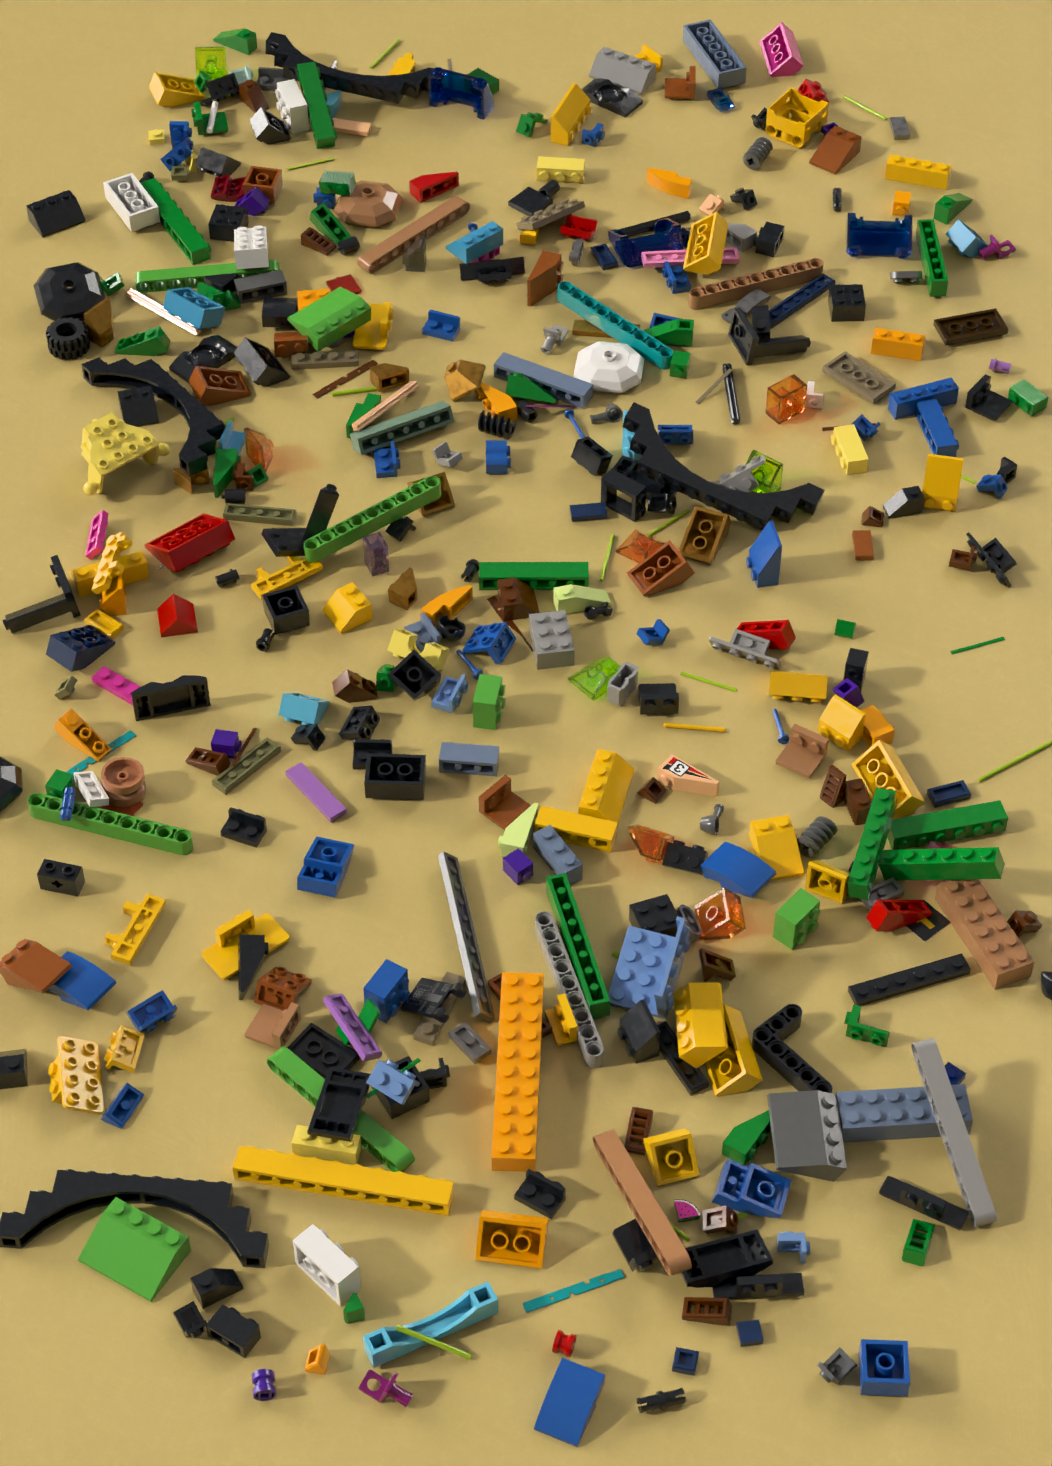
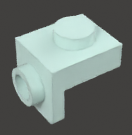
[229,65,253,85]

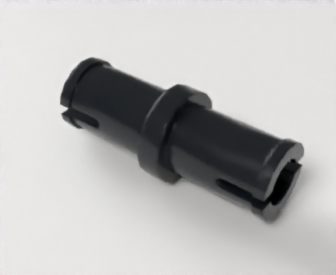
[637,1388,686,1413]

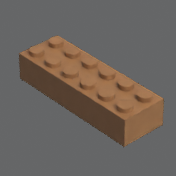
[935,879,1034,989]

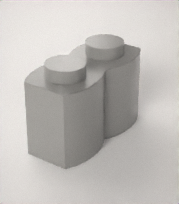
[607,662,638,706]

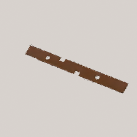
[312,360,378,398]
[487,595,533,652]

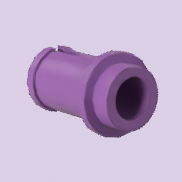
[989,358,1011,374]

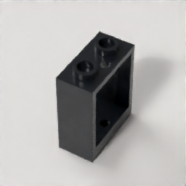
[601,469,647,522]

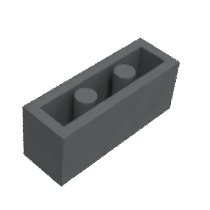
[234,270,287,304]

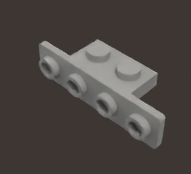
[710,455,766,492]
[709,629,781,669]

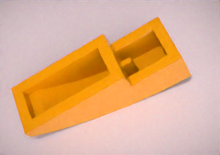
[646,168,692,199]
[421,585,473,627]

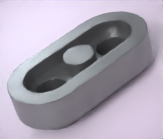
[569,239,584,266]
[890,271,922,283]
[676,905,703,941]

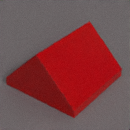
[157,593,198,637]

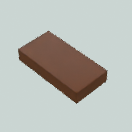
[852,530,874,560]

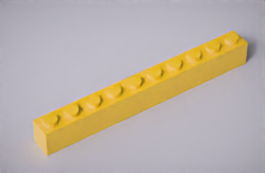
[233,1146,454,1216]

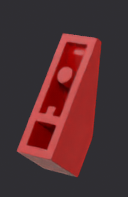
[409,171,459,203]
[737,620,796,650]
[866,899,932,932]

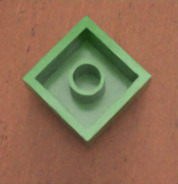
[473,674,506,730]
[773,888,820,950]

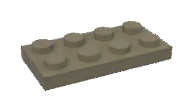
[516,199,585,230]
[822,351,896,404]

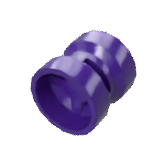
[252,1369,276,1401]

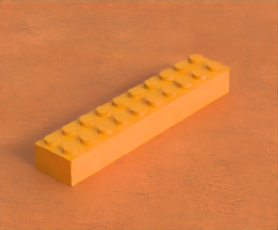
[491,972,544,1172]

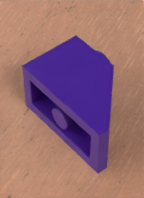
[235,187,270,216]

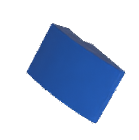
[297,836,354,898]
[701,842,776,898]
[47,951,116,1010]
[712,1159,791,1218]
[534,1358,605,1447]

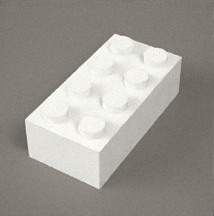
[103,173,160,232]
[234,226,269,269]

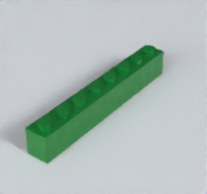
[141,178,211,265]
[546,873,610,1019]

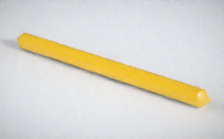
[663,723,726,732]

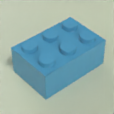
[163,287,225,330]

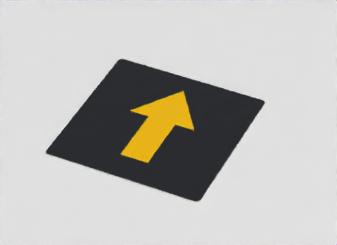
[907,900,950,941]

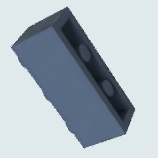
[439,742,499,777]
[533,825,583,885]

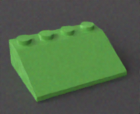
[287,286,371,352]
[78,1197,191,1302]

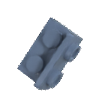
[404,613,442,652]

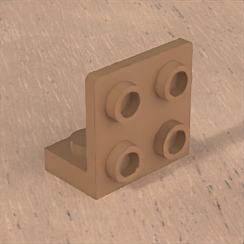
[776,724,829,778]
[245,1002,301,1050]

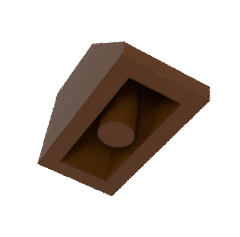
[239,79,269,113]

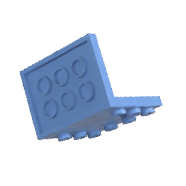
[608,916,691,1020]

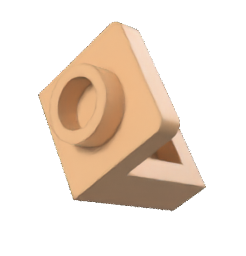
[699,194,726,216]

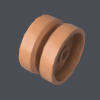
[101,757,146,807]

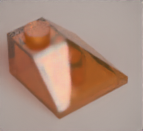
[244,427,274,472]
[616,529,665,563]
[628,824,675,863]

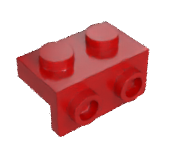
[798,79,829,102]
[560,214,598,241]

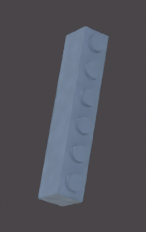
[494,352,593,409]

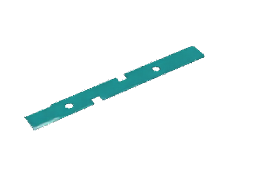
[67,730,136,775]
[523,1269,624,1312]

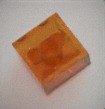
[765,374,807,424]

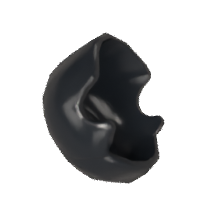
[437,615,466,641]

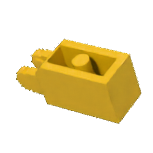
[388,53,415,75]

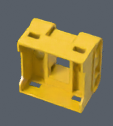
[765,88,829,148]

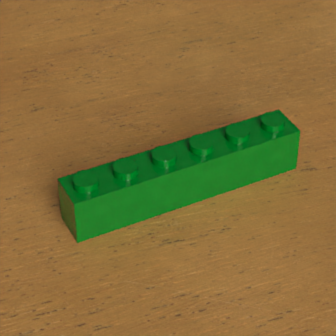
[297,61,337,149]
[916,219,948,297]
[479,562,589,590]
[847,788,897,900]
[887,800,1008,850]
[878,847,1005,881]

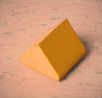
[305,1344,330,1375]

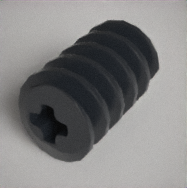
[478,410,517,440]

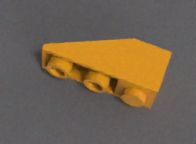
[476,382,517,421]
[53,708,112,761]

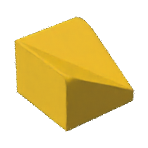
[520,228,538,245]

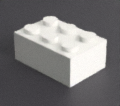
[275,79,309,134]
[293,1224,361,1307]

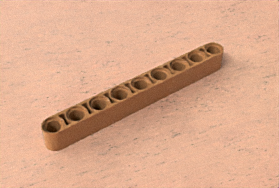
[357,196,470,274]
[689,258,824,310]
[593,1129,692,1276]

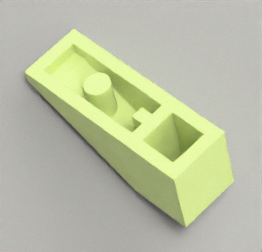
[553,584,611,614]
[498,803,538,857]

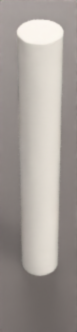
[206,101,218,133]

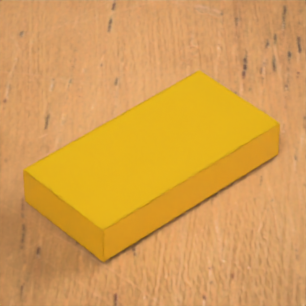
[84,609,124,640]

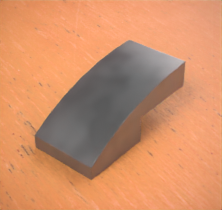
[735,288,771,317]

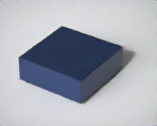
[736,1320,763,1347]
[672,1347,699,1376]

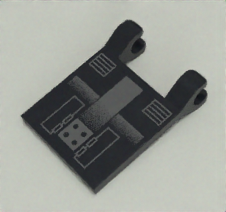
[400,978,467,1023]

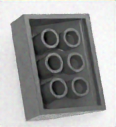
[767,1090,847,1182]

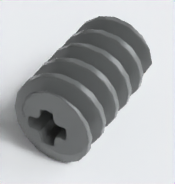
[743,137,773,170]
[797,816,838,858]

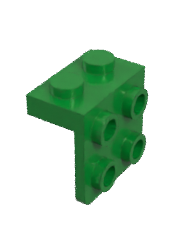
[191,102,229,135]

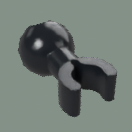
[584,602,613,620]

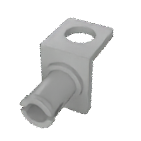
[541,325,568,354]

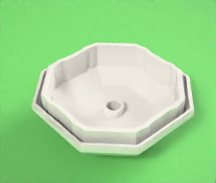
[574,341,644,394]

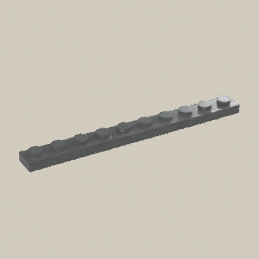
[438,851,495,1023]

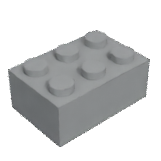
[529,610,574,670]

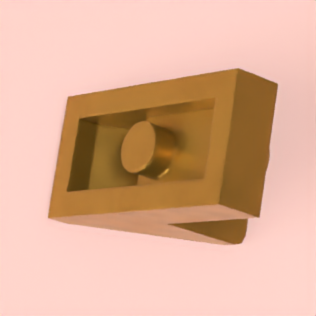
[173,466,210,494]

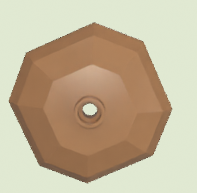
[334,180,403,228]

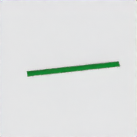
[950,637,1005,654]
[365,1058,421,1098]

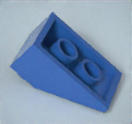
[746,521,782,588]

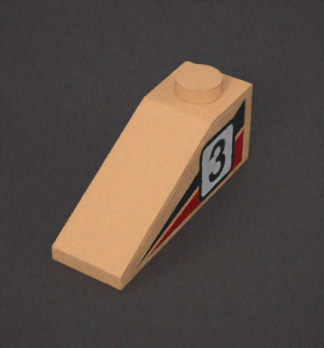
[657,754,719,796]

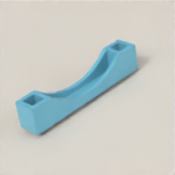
[363,1281,498,1368]

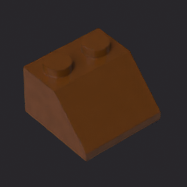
[497,578,540,621]

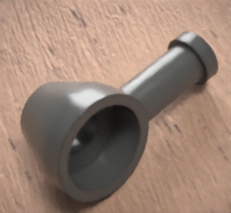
[590,404,623,424]
[700,804,724,835]

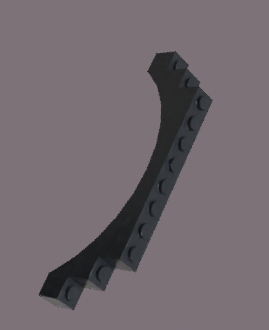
[265,32,444,104]
[81,357,225,477]
[623,402,825,530]
[0,1169,269,1268]

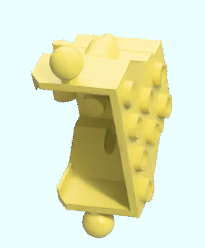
[80,412,170,496]

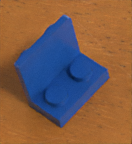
[462,622,516,664]

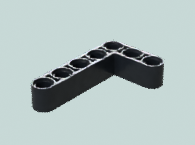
[752,1004,833,1093]

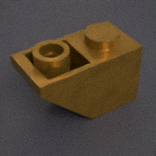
[388,567,417,610]

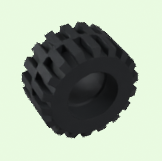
[46,317,90,360]

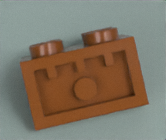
[665,66,696,100]
[479,775,531,830]
[254,967,312,1011]

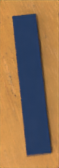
[769,274,835,329]

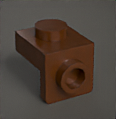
[233,463,255,491]
[949,546,978,570]
[1007,910,1042,938]

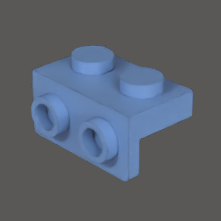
[431,674,469,713]
[366,1059,420,1105]

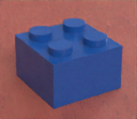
[363,959,410,1023]
[858,1339,910,1397]

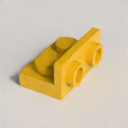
[634,44,663,73]
[545,993,578,1046]
[104,1025,145,1072]

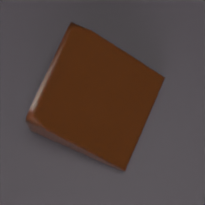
[861,506,884,527]
[637,777,667,803]

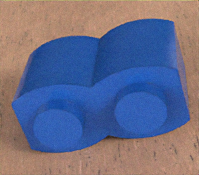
[486,440,511,474]

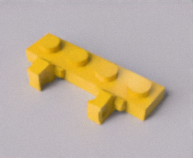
[92,532,133,595]
[251,556,323,600]
[104,893,166,966]

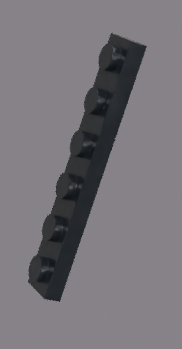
[848,953,971,1006]

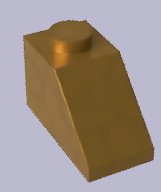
[370,363,409,392]

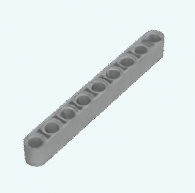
[535,911,604,1069]
[911,1038,997,1227]

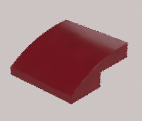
[210,174,246,202]

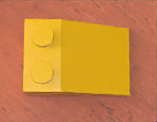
[149,72,205,107]
[922,454,964,512]
[749,814,804,881]

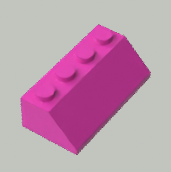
[760,22,804,77]

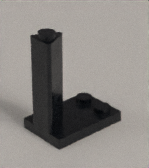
[728,307,811,366]
[262,484,339,557]
[3,555,81,633]

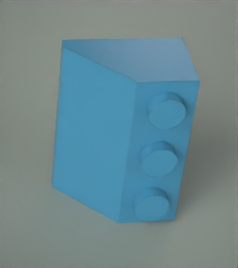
[446,221,503,264]

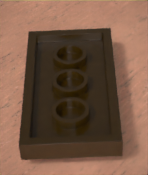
[933,308,1008,346]

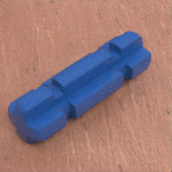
[60,787,76,821]

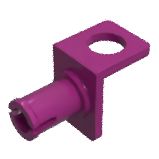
[978,234,1016,260]
[358,1369,413,1407]

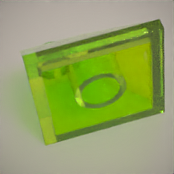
[568,657,620,701]

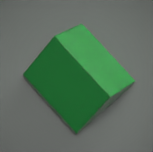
[194,71,212,93]
[223,290,241,310]
[246,463,269,487]
[834,619,856,638]
[343,1293,365,1324]

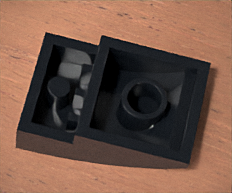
[262,297,298,327]

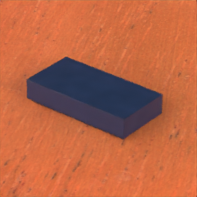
[590,244,618,270]
[570,502,607,522]
[927,780,971,808]

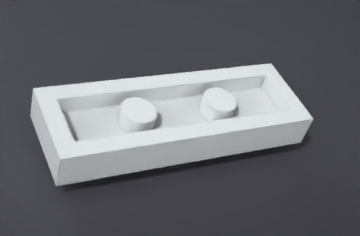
[74,771,109,808]

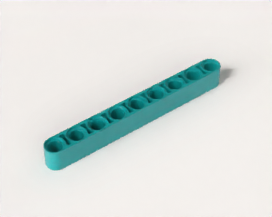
[557,281,673,370]

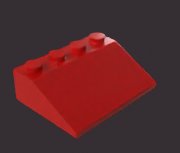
[144,513,236,572]

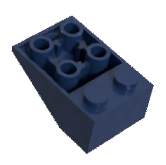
[46,625,116,672]

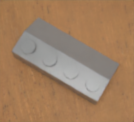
[589,47,656,95]

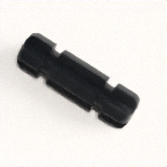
[833,187,842,212]

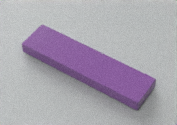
[285,762,347,822]
[323,994,383,1061]

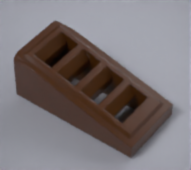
[301,227,336,256]
[186,747,230,776]
[820,765,847,808]
[624,1107,653,1155]
[682,1297,732,1326]

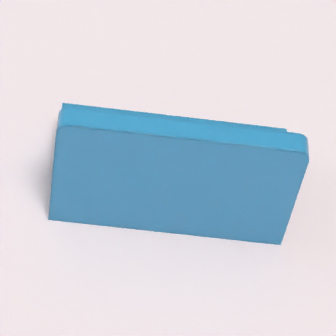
[218,421,247,456]

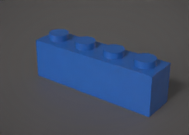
[888,378,959,420]
[915,399,959,457]

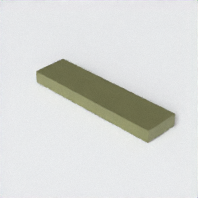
[223,503,296,526]
[212,737,281,795]

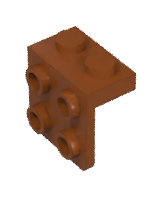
[274,331,309,357]

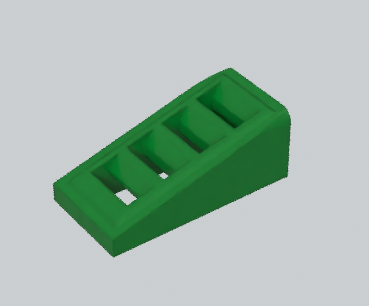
[902,1219,935,1266]

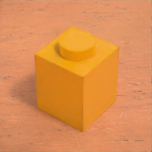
[892,191,911,217]

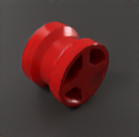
[552,1330,577,1358]

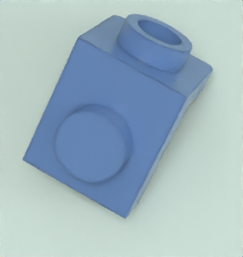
[776,1231,810,1263]

